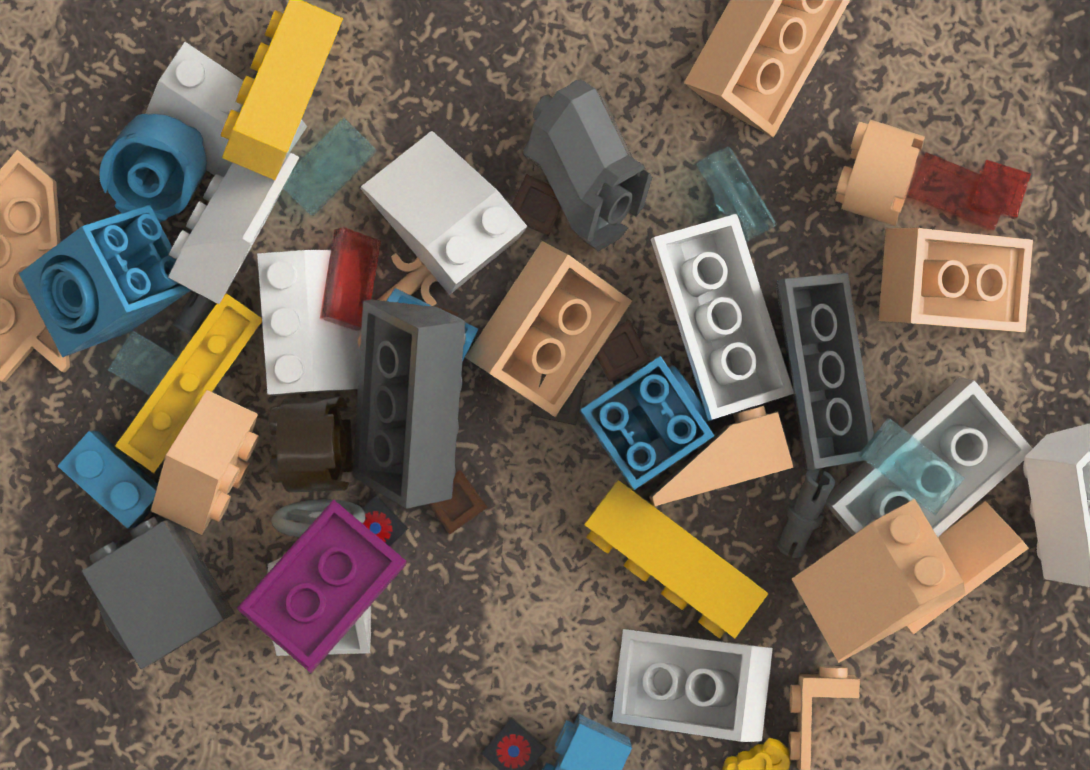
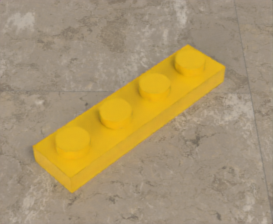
[115,293,262,473]

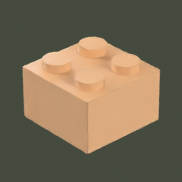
[151,390,259,535]

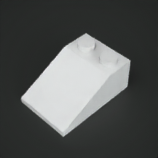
[360,131,527,295]
[612,629,773,742]

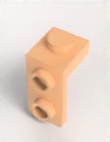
[788,666,860,770]

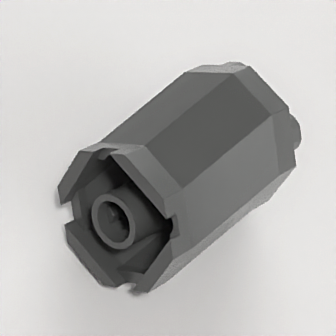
[523,79,653,252]

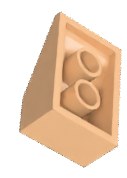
[878,228,1033,332]
[649,406,794,506]
[792,499,965,663]

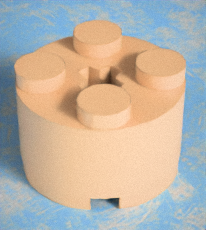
[835,120,925,226]

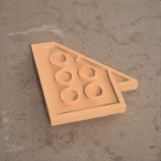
[0,150,70,382]

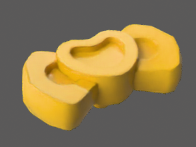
[722,738,791,770]

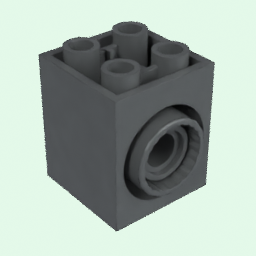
[82,516,235,669]

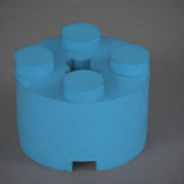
[99,114,207,222]

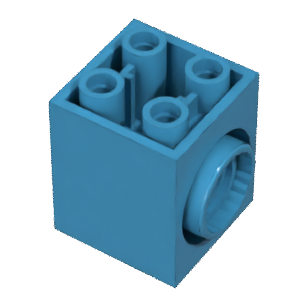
[19,205,191,357]
[579,356,714,490]

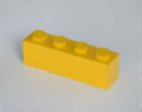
[220,0,343,180]
[584,479,769,638]

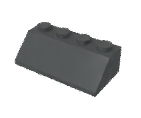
[775,273,877,470]
[353,299,466,509]

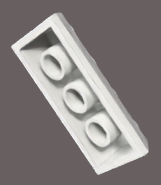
[651,214,794,421]
[825,377,1033,537]

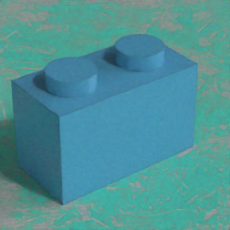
[58,431,158,529]

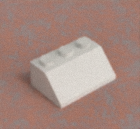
[145,42,307,177]
[168,153,299,304]
[257,250,361,396]
[1023,423,1090,587]

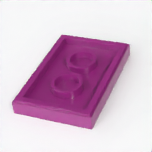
[237,499,407,673]

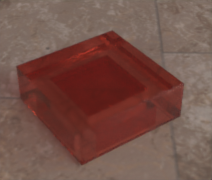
[970,160,1031,219]

